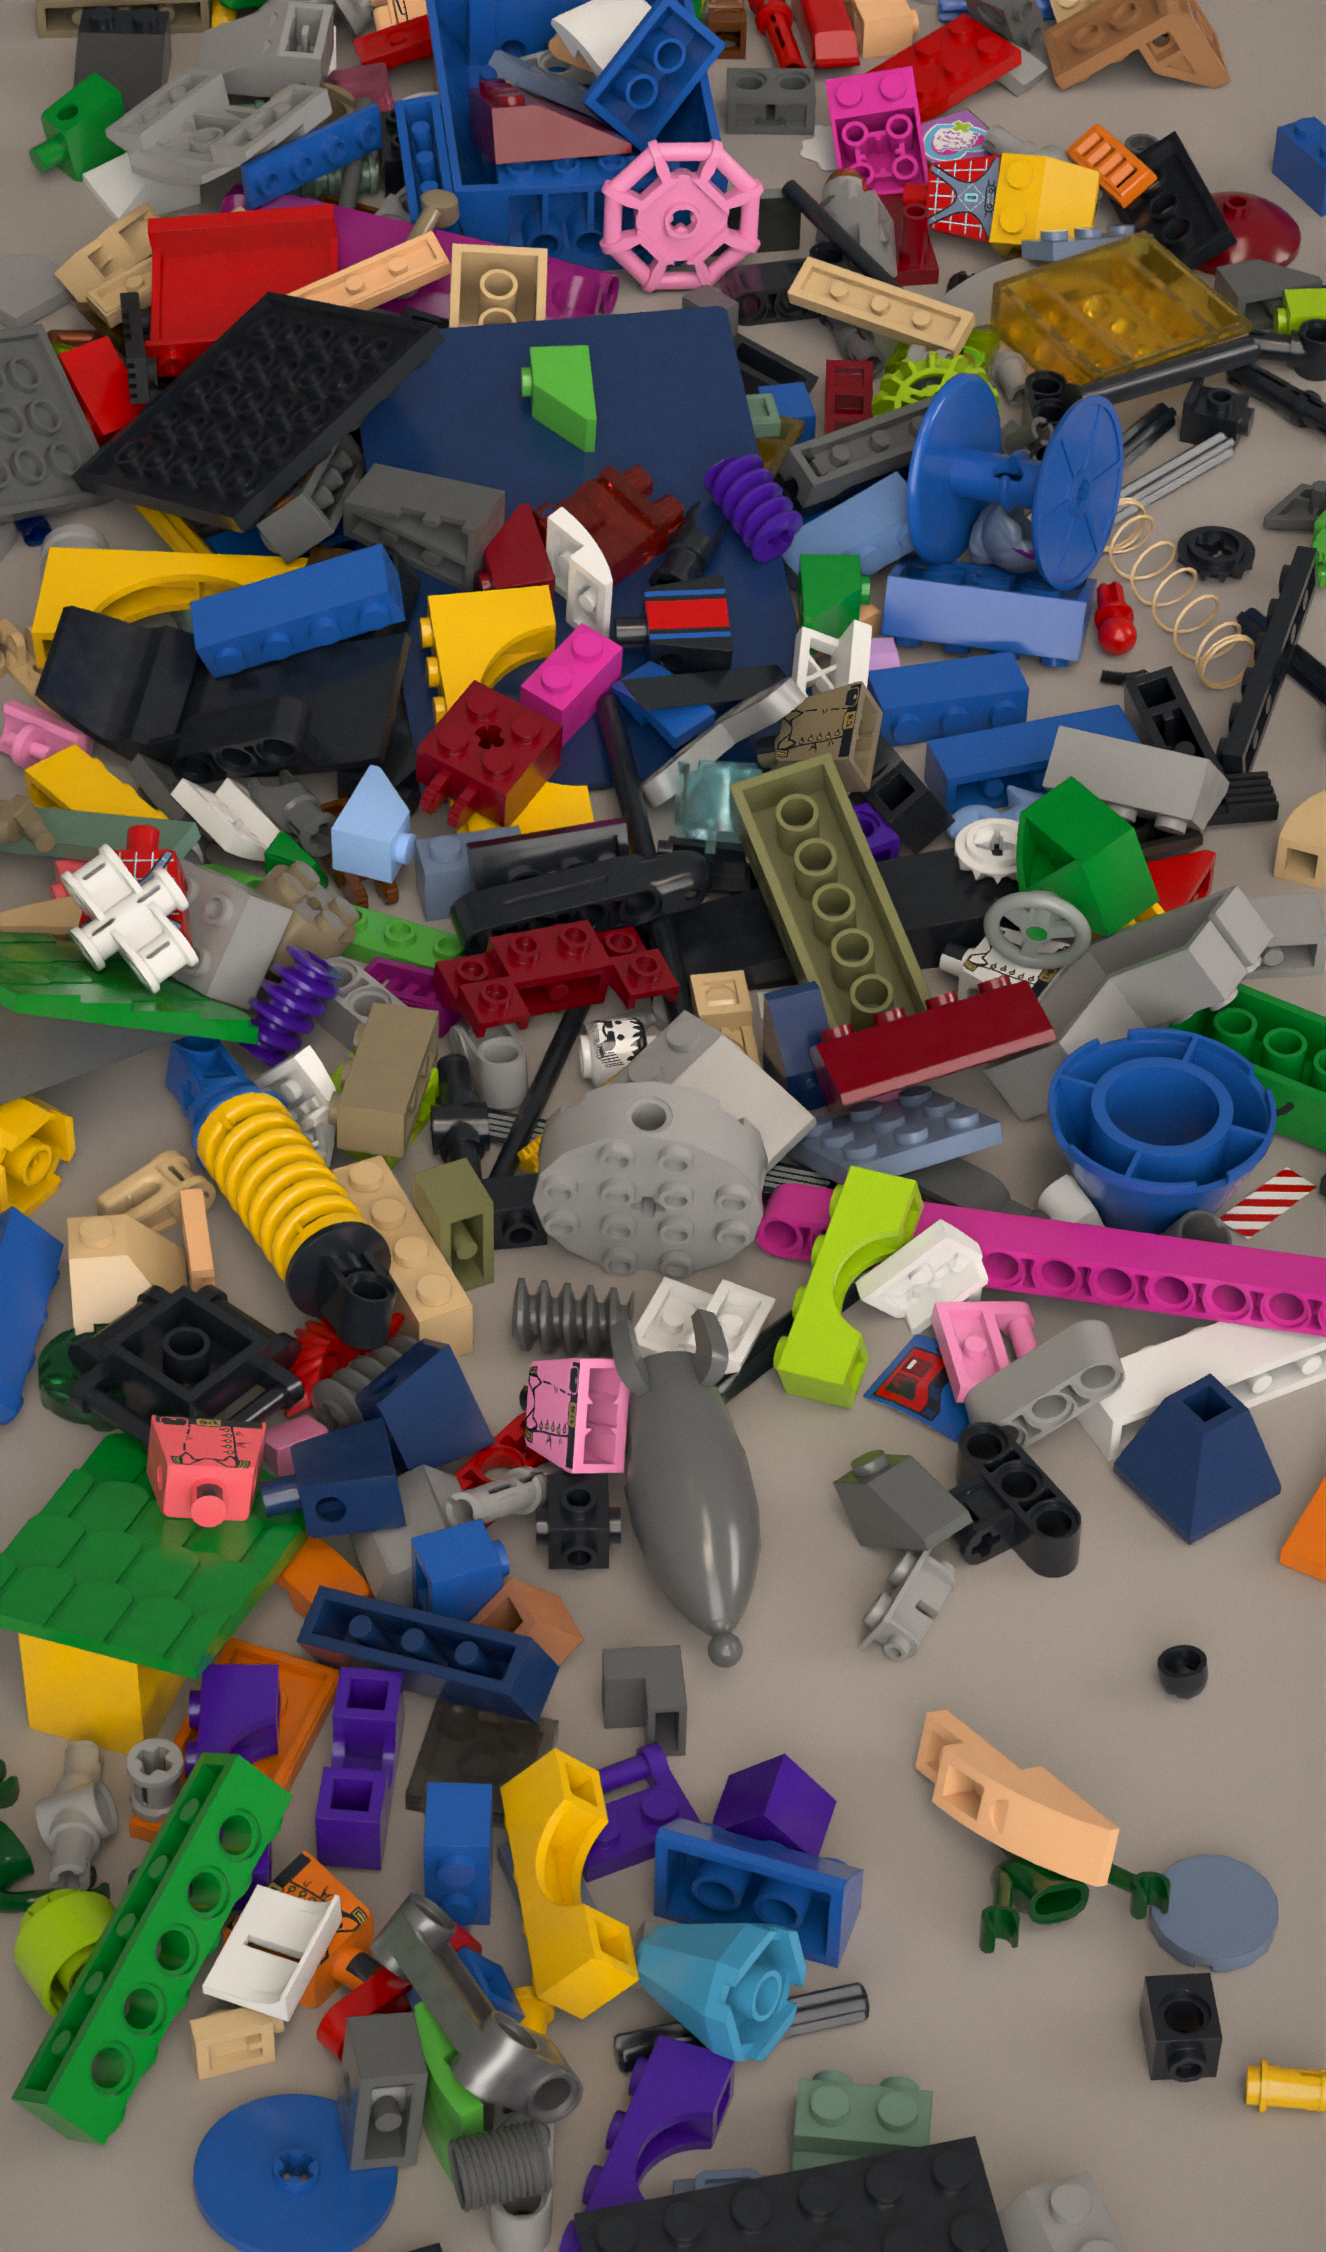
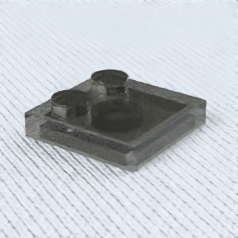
[405,1699,559,1829]

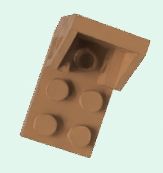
[1043,0,1231,91]

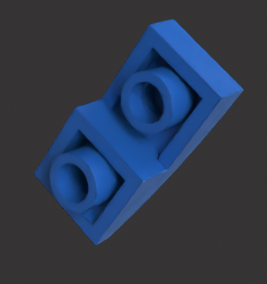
[610,661,716,750]

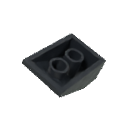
[73,7,172,113]

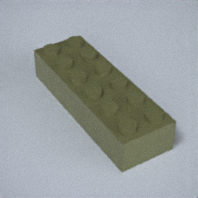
[728,752,932,1033]

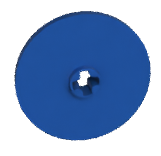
[193,2094,397,2252]

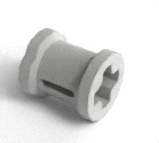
[126,1738,184,1823]

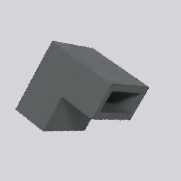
[602,1645,687,1756]

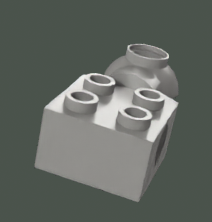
[171,858,293,1010]

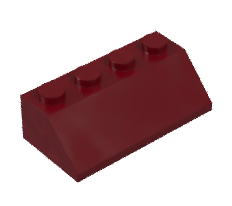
[809,975,1057,1112]

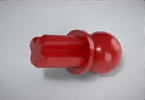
[1094,581,1137,656]

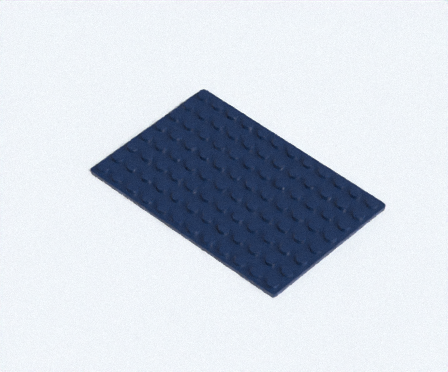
[358,306,813,804]

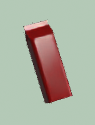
[791,0,860,69]

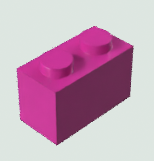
[520,623,623,747]

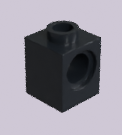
[1139,1973,1223,2082]

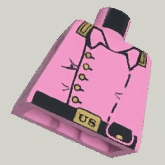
[519,1358,630,1473]

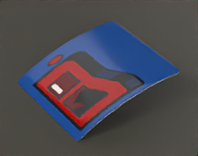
[863,1334,970,1443]

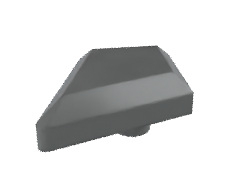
[1263,481,1326,531]

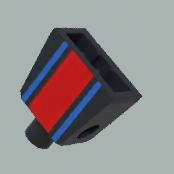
[614,575,733,675]

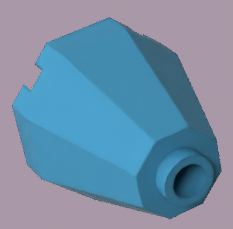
[635,1923,807,2062]

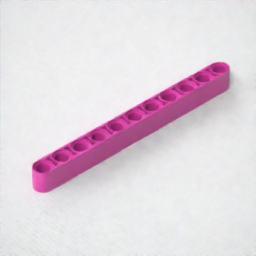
[755,1183,1326,1337]

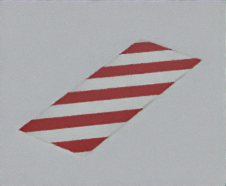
[1220,1167,1317,1240]

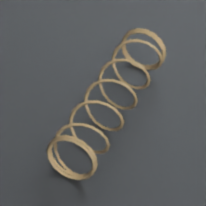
[1103,498,1255,690]

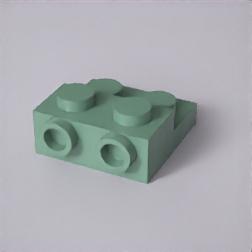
[791,2070,933,2172]

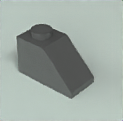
[1212,259,1323,336]
[833,1450,973,1551]

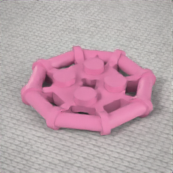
[599,139,764,294]

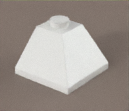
[82,152,201,222]

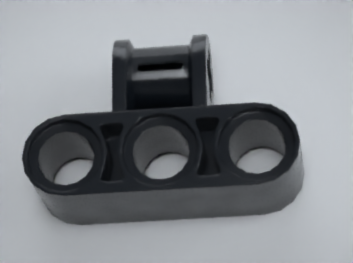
[948,1422,1081,1578]

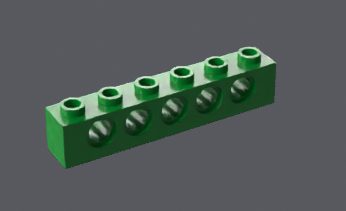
[11,1752,293,2146]

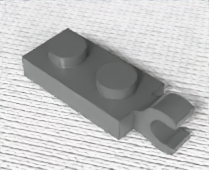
[126,753,221,864]

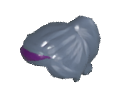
[968,503,1039,574]

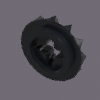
[1177,526,1255,583]

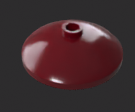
[1175,191,1301,275]

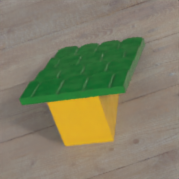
[0,1433,309,1755]

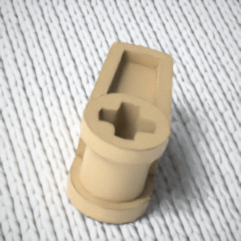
[96,1150,216,1236]

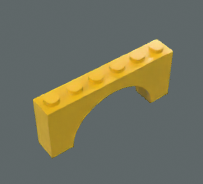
[31,547,309,668]
[418,585,594,834]

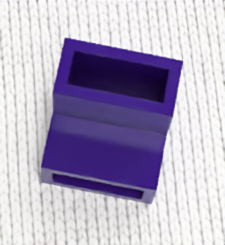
[712,1753,837,1857]

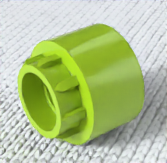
[14,1888,116,2018]

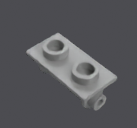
[858,1549,956,1661]

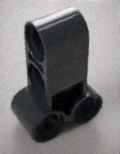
[720,241,856,327]

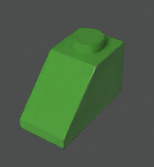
[520,345,597,452]

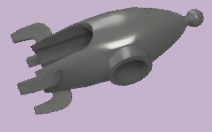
[610,1309,761,1668]

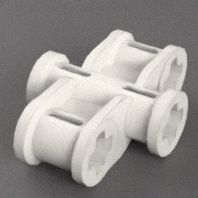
[60,844,199,995]

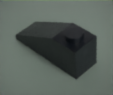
[1123,666,1227,779]

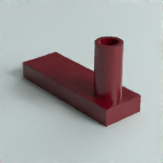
[878,193,939,286]

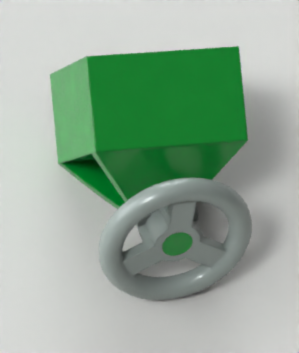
[983,776,1160,969]

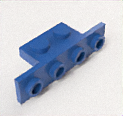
[241,103,383,210]

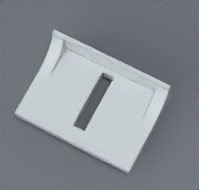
[202,1885,342,2022]

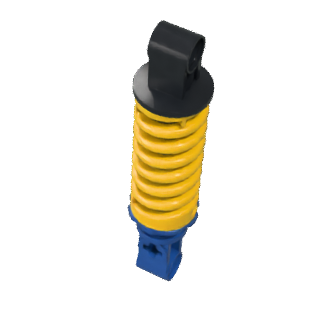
[165,1036,397,1350]

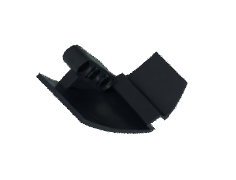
[35,606,411,784]

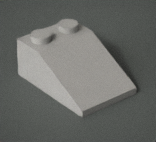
[609,1010,817,1174]

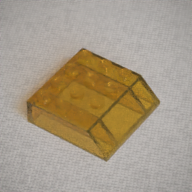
[990,231,1253,385]

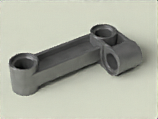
[370,1892,583,2124]

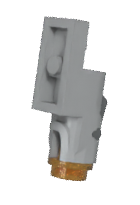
[816,168,897,278]

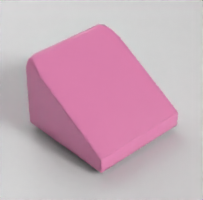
[263,1414,330,1477]

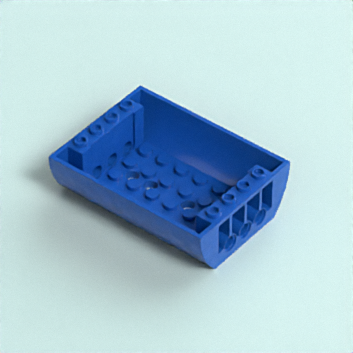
[425,0,728,271]

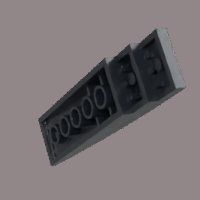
[634,844,1019,1003]

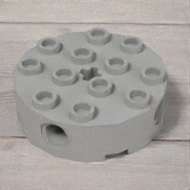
[533,1081,768,1279]

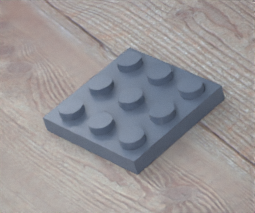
[786,1086,1004,1185]

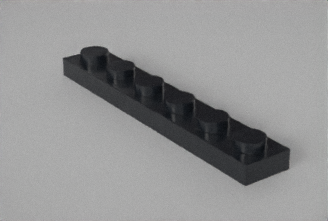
[1216,546,1318,774]

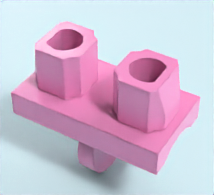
[0,700,94,769]

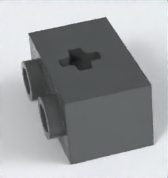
[336,2012,428,2171]

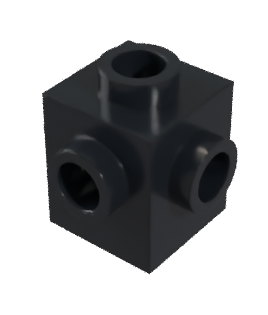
[536,1474,621,1570]

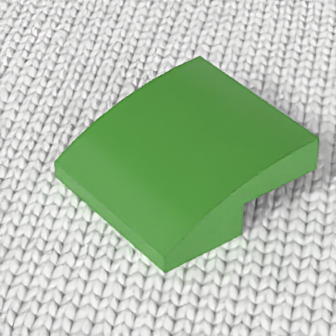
[414,2001,484,2184]

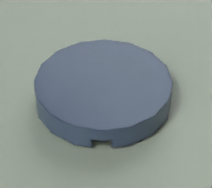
[1149,1854,1279,1972]

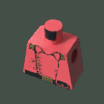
[146,1415,266,1527]

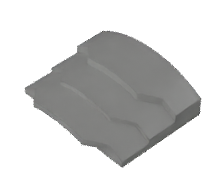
[105,67,332,186]

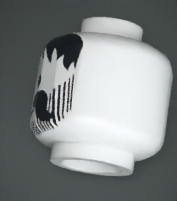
[578,1018,657,1088]

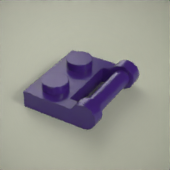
[582,1742,702,1883]

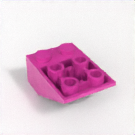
[825,66,929,195]

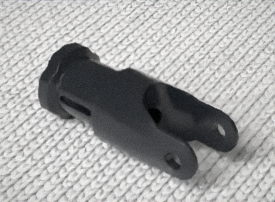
[648,501,729,587]

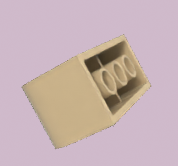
[448,243,548,328]

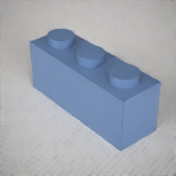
[782,471,915,594]

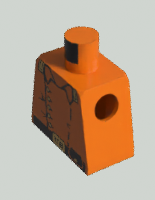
[223,1850,385,2008]

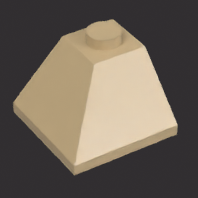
[67,1214,188,1342]

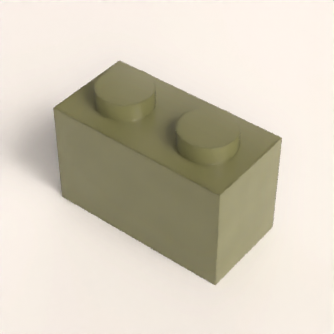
[413,1158,494,1292]

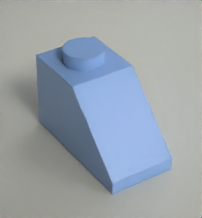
[331,765,416,884]

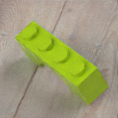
[773,1165,924,1409]

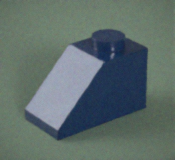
[763,981,830,1111]

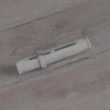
[445,1461,568,1526]

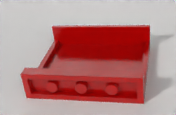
[145,204,340,377]

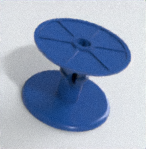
[906,372,1124,591]

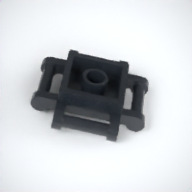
[68,1284,305,1455]

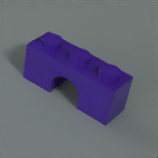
[315,1667,405,1870]

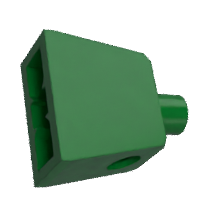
[29,72,127,182]

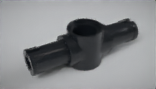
[1248,319,1326,381]
[430,1054,490,1179]

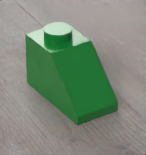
[797,554,870,656]

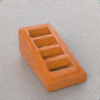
[1066,124,1158,208]

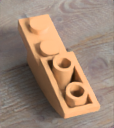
[915,1709,1120,1887]

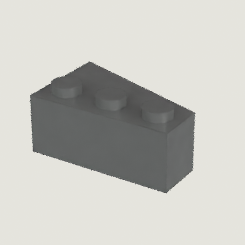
[343,463,506,593]

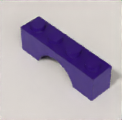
[185,1664,281,1911]
[559,2034,735,2252]

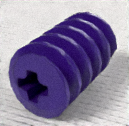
[703,454,803,563]
[238,944,344,1067]

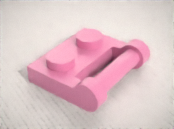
[931,1301,1037,1403]

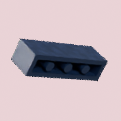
[296,1586,560,1724]

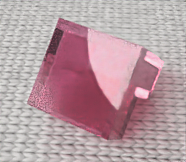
[326,62,395,112]

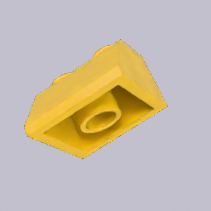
[989,153,1101,263]

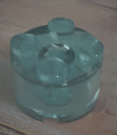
[674,760,781,841]

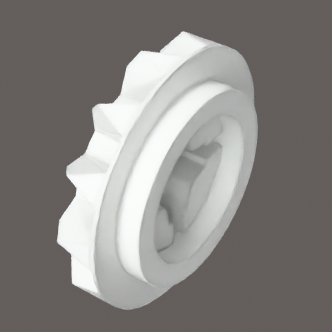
[954,818,1019,884]

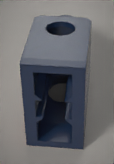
[355,1338,495,1474]
[260,1417,407,1538]

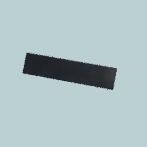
[620,665,787,710]

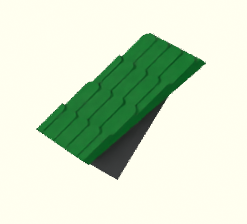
[0,931,259,1105]

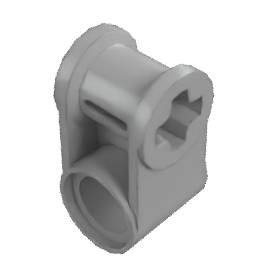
[449,1024,529,1110]

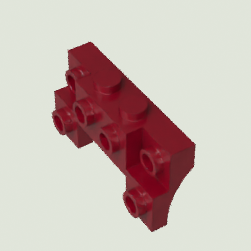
[431,920,680,1038]

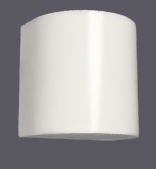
[1038,1174,1105,1227]

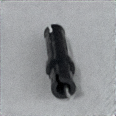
[1226,363,1326,437]

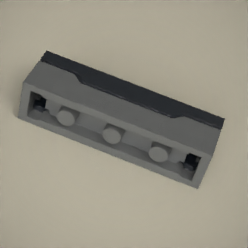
[773,395,935,518]

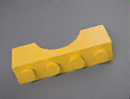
[500,1748,639,2020]

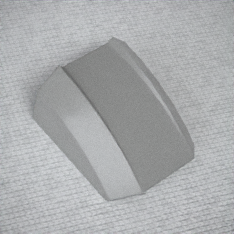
[349,1464,463,1608]

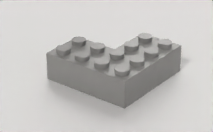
[983,885,1274,1121]

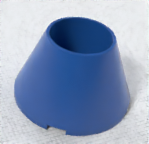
[1047,1028,1277,1235]

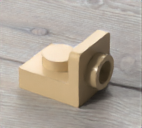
[189,2007,284,2080]

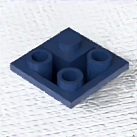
[1113,1373,1282,1545]

